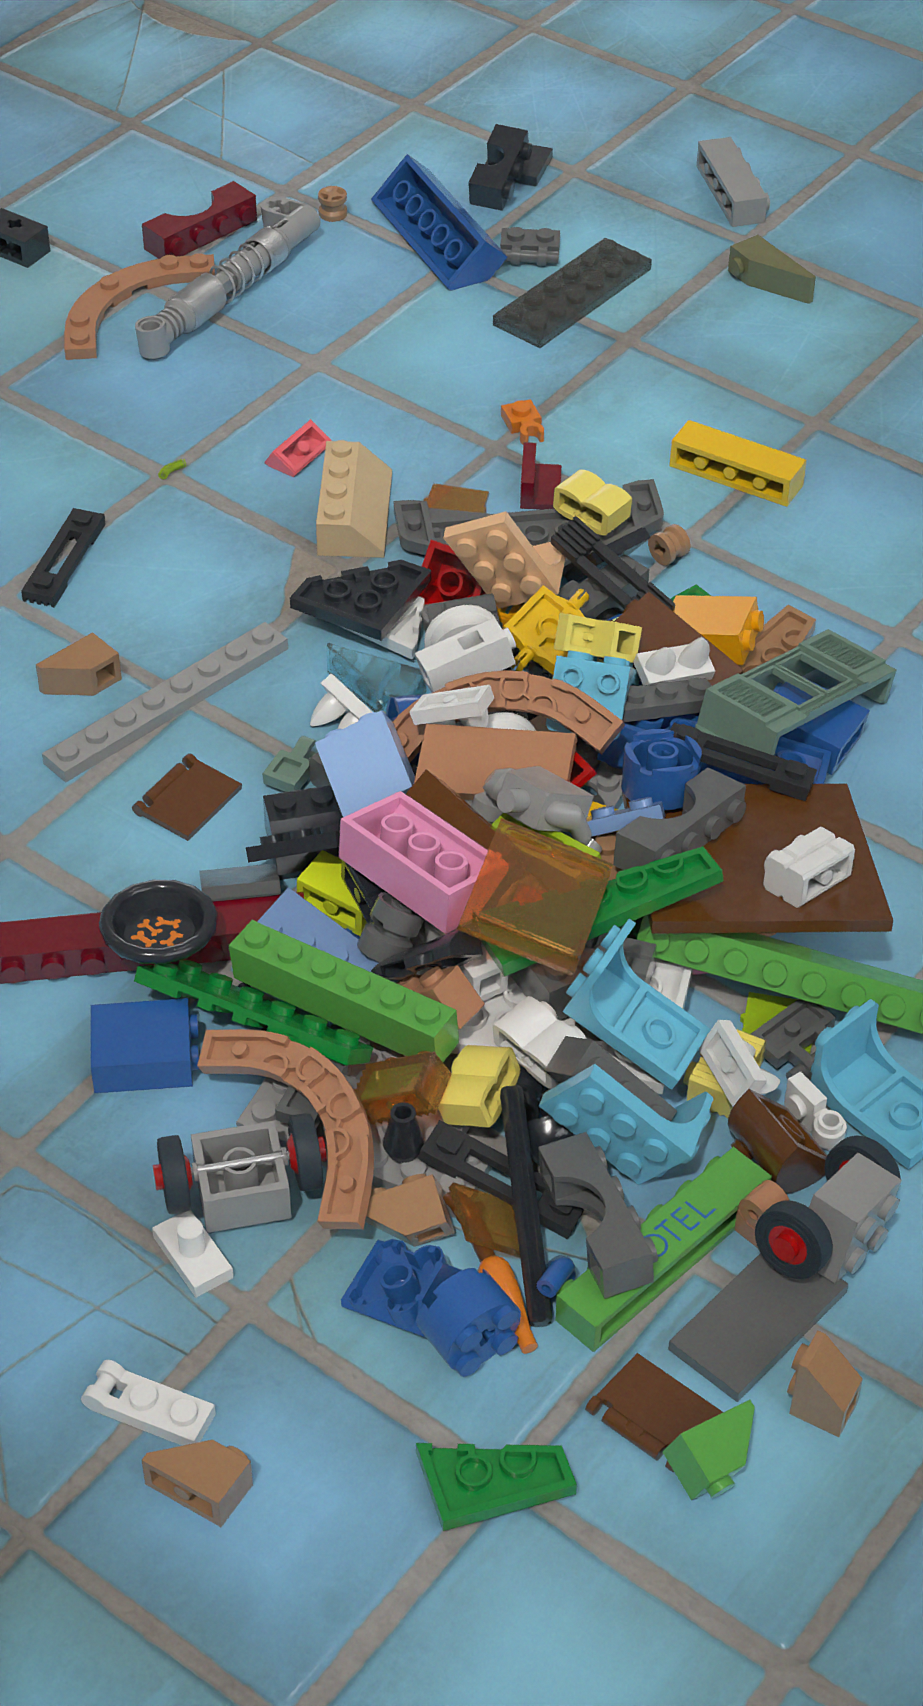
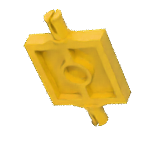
[503,585,589,675]

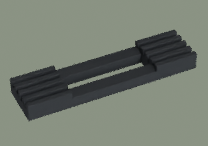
[21,508,105,608]
[551,516,675,611]
[670,723,817,801]
[418,1120,585,1239]

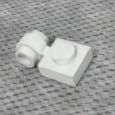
[784,1072,847,1151]

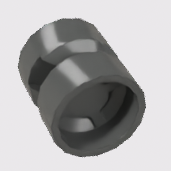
[357,893,425,963]

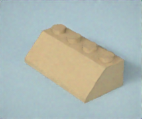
[316,440,392,558]

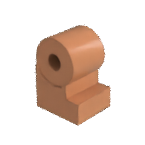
[735,1180,789,1248]

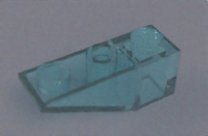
[326,643,426,714]

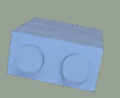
[315,710,415,817]

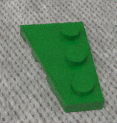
[416,1443,577,1531]

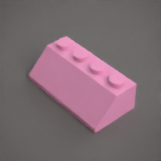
[339,791,509,934]

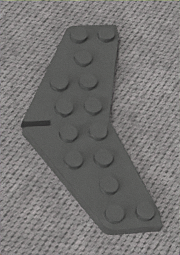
[393,479,664,577]

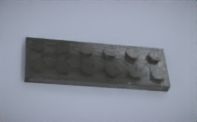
[493,238,652,348]

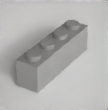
[696,137,770,227]

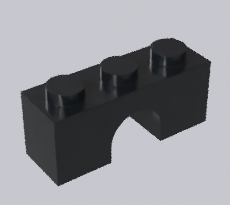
[468,124,532,211]

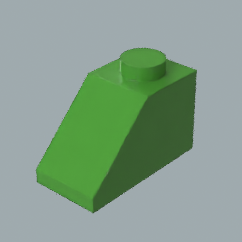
[663,1399,755,1500]

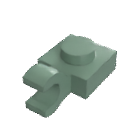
[262,736,316,792]

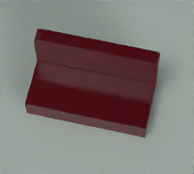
[520,442,562,510]

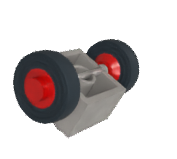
[152,1113,327,1233]
[755,1135,902,1284]

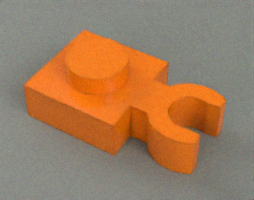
[501,399,544,444]

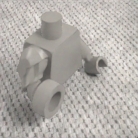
[471,766,602,852]

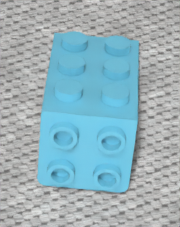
[546,650,640,740]
[562,919,711,1090]
[811,999,923,1170]
[539,1064,713,1185]

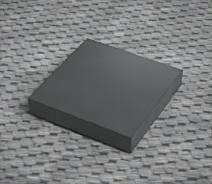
[199,863,281,901]

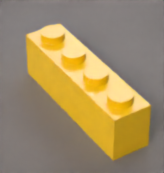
[669,420,807,507]

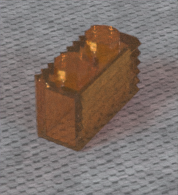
[354,1051,452,1125]

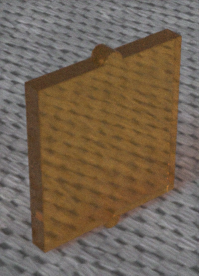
[424,483,489,513]
[448,1182,520,1258]

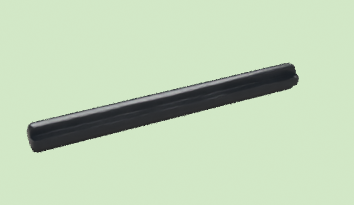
[500,1085,552,1327]

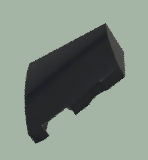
[371,924,483,980]

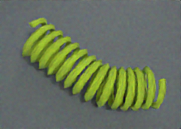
[158,459,186,479]

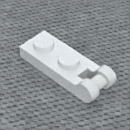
[81,1360,216,1446]

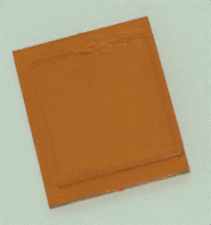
[457,818,613,977]

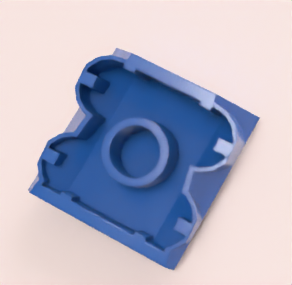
[341,1239,462,1337]

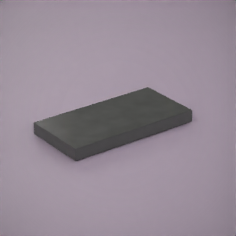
[668,1253,848,1402]

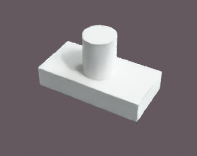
[152,1209,234,1298]

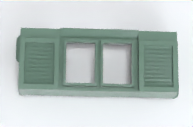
[695,629,897,755]

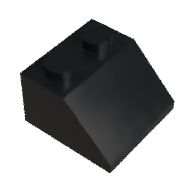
[263,785,343,880]

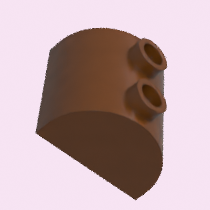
[728,1089,827,1193]

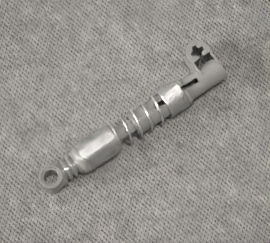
[135,197,321,359]

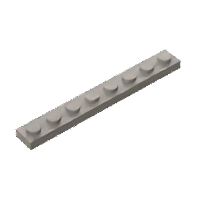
[42,622,288,782]

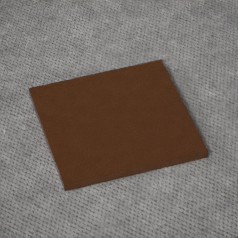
[622,783,893,934]

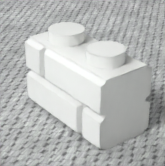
[763,827,855,908]

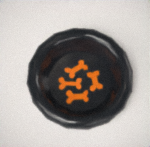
[98,879,218,964]

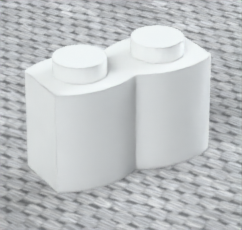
[493,996,586,1089]

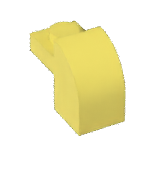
[554,613,642,663]

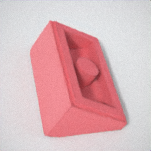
[264,419,332,477]

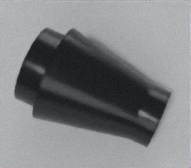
[383,1103,425,1163]

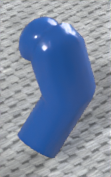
[537,1255,576,1298]

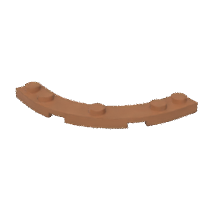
[64,253,215,360]
[393,670,625,763]
[197,1029,374,1230]

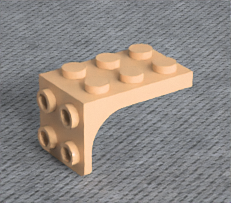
[443,511,566,609]

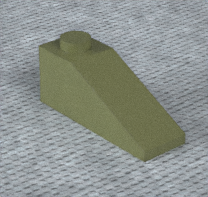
[728,235,816,304]

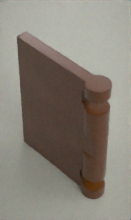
[132,753,242,841]
[585,1353,723,1472]

